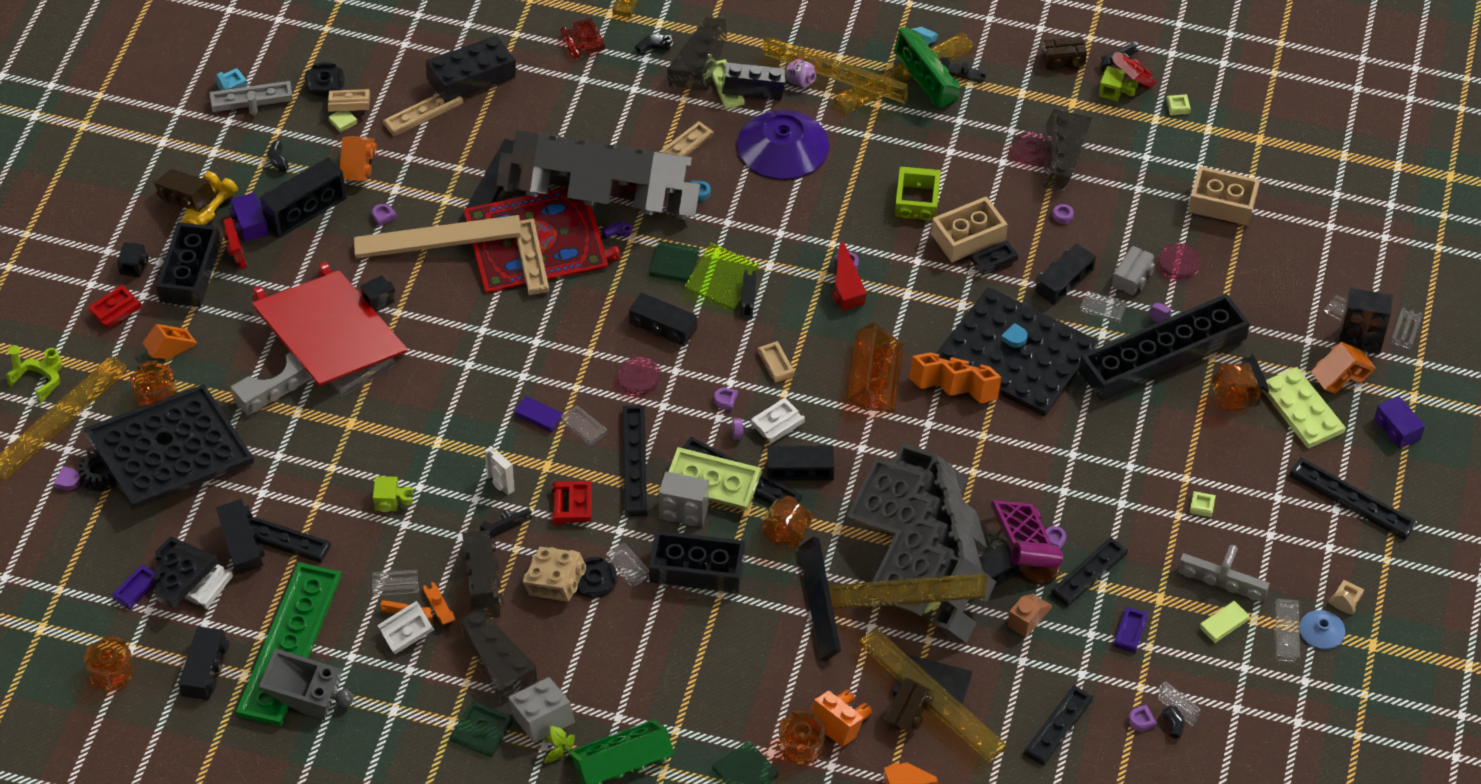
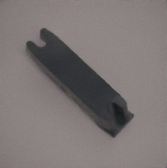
[1100,41,1140,73]
[939,57,986,83]
[740,270,756,318]
[1241,354,1269,395]
[480,508,533,539]

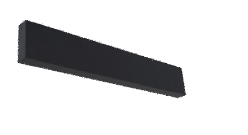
[458,139,514,223]
[623,405,647,517]
[682,437,802,514]
[1289,458,1417,540]
[798,536,841,662]

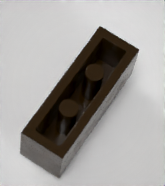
[154,169,216,212]

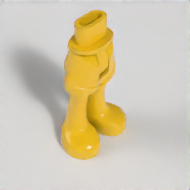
[181,171,238,225]

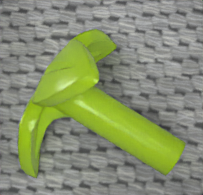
[543,726,575,763]

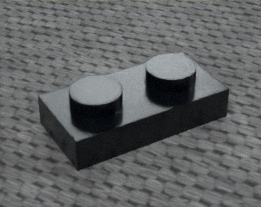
[971,241,1018,275]

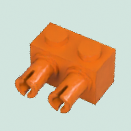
[807,690,872,747]

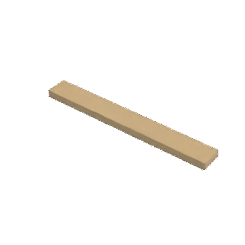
[354,215,521,259]

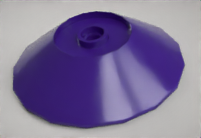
[737,110,830,180]

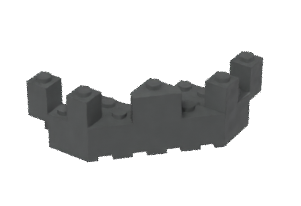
[496,130,700,220]
[847,443,996,643]

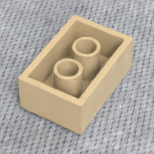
[1188,166,1260,226]
[931,196,1008,262]

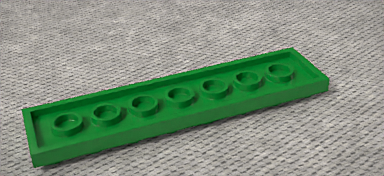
[236,562,342,727]

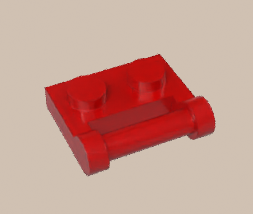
[1113,52,1156,88]
[551,481,592,525]

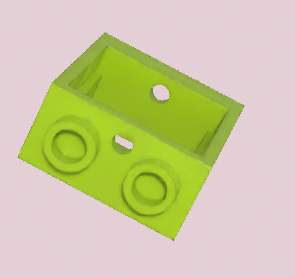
[895,167,941,220]

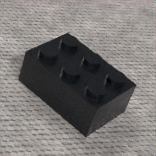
[1338,288,1393,355]

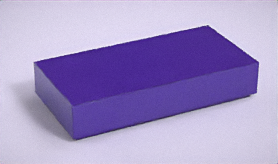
[514,396,563,433]
[112,564,157,610]
[1113,607,1148,653]

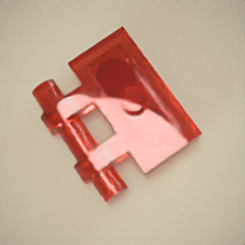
[560,18,605,59]

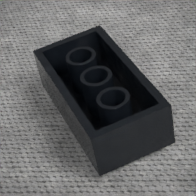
[426,35,516,103]
[260,157,347,238]
[156,222,221,307]
[649,530,745,593]

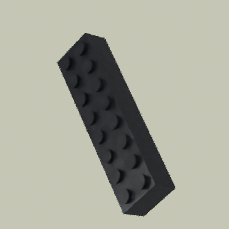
[1079,294,1250,401]

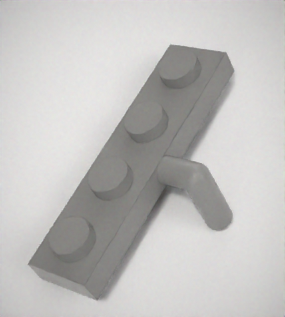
[210,81,293,115]
[1178,545,1270,602]

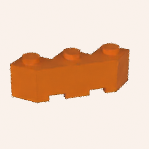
[909,352,1002,403]

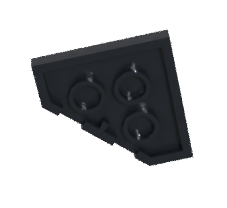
[155,537,219,608]

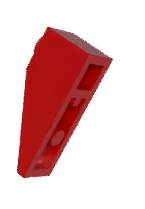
[832,242,867,311]

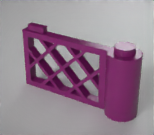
[991,500,1063,568]

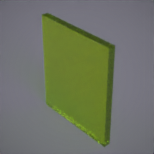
[685,243,760,311]

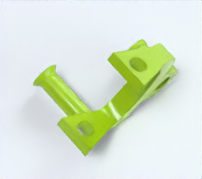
[6,345,62,404]

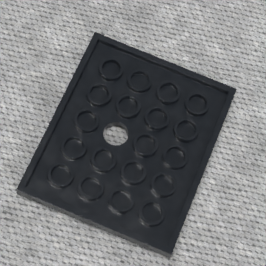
[935,286,1099,417]
[84,384,254,510]

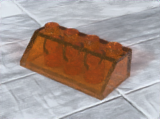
[847,322,903,413]

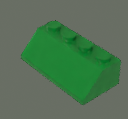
[894,27,961,109]
[568,719,674,784]

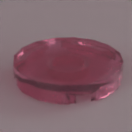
[1011,131,1052,166]
[1158,243,1201,279]
[617,357,660,395]

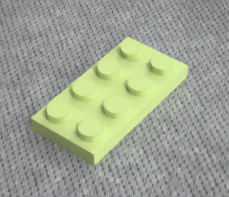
[1262,367,1346,449]
[669,447,762,511]

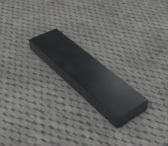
[249,517,331,563]
[1051,537,1128,607]
[1024,685,1093,766]

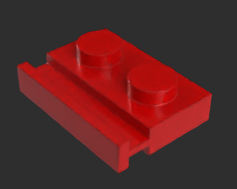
[222,218,247,269]
[88,285,142,330]

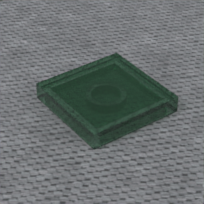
[649,241,700,284]
[450,700,513,758]
[712,740,779,784]

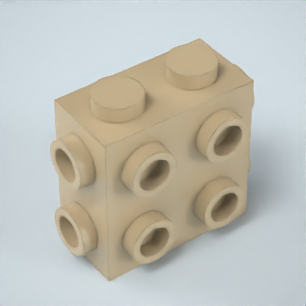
[523,547,586,602]

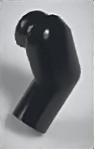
[1162,705,1185,739]

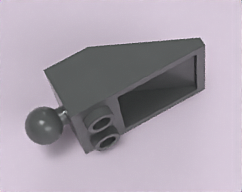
[259,649,354,721]

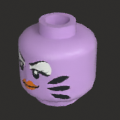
[786,59,816,88]

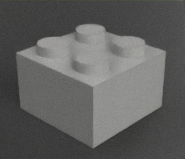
[659,471,709,527]
[508,677,575,743]

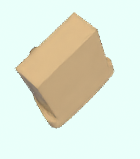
[1328,580,1364,615]

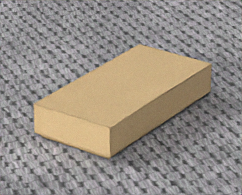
[758,341,795,383]

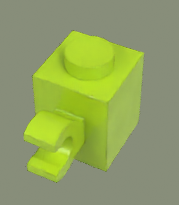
[1099,66,1138,101]
[373,476,414,512]

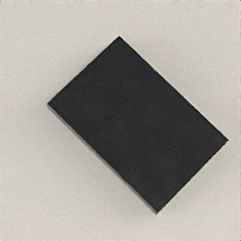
[893,654,972,713]

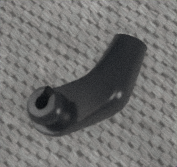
[635,34,673,54]
[267,140,289,172]

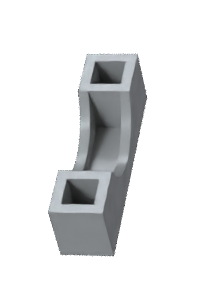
[231,352,313,416]

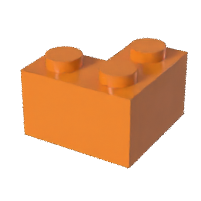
[340,136,377,181]
[1311,342,1376,394]

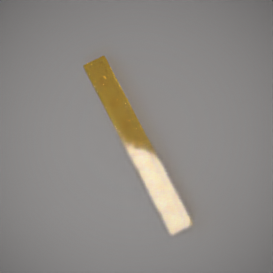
[834,32,974,114]
[763,36,908,103]
[0,355,128,480]
[829,573,988,609]
[859,627,1006,762]

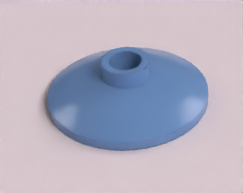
[1299,610,1345,650]

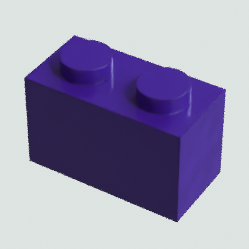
[229,192,269,242]
[1374,396,1425,449]

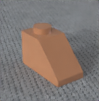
[1008,594,1052,638]

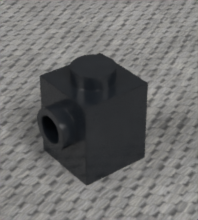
[117,242,149,277]
[360,275,395,312]

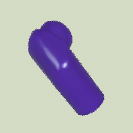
[601,221,633,239]

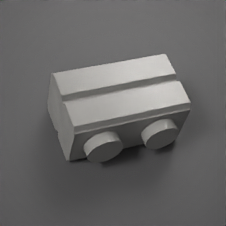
[1112,246,1155,296]

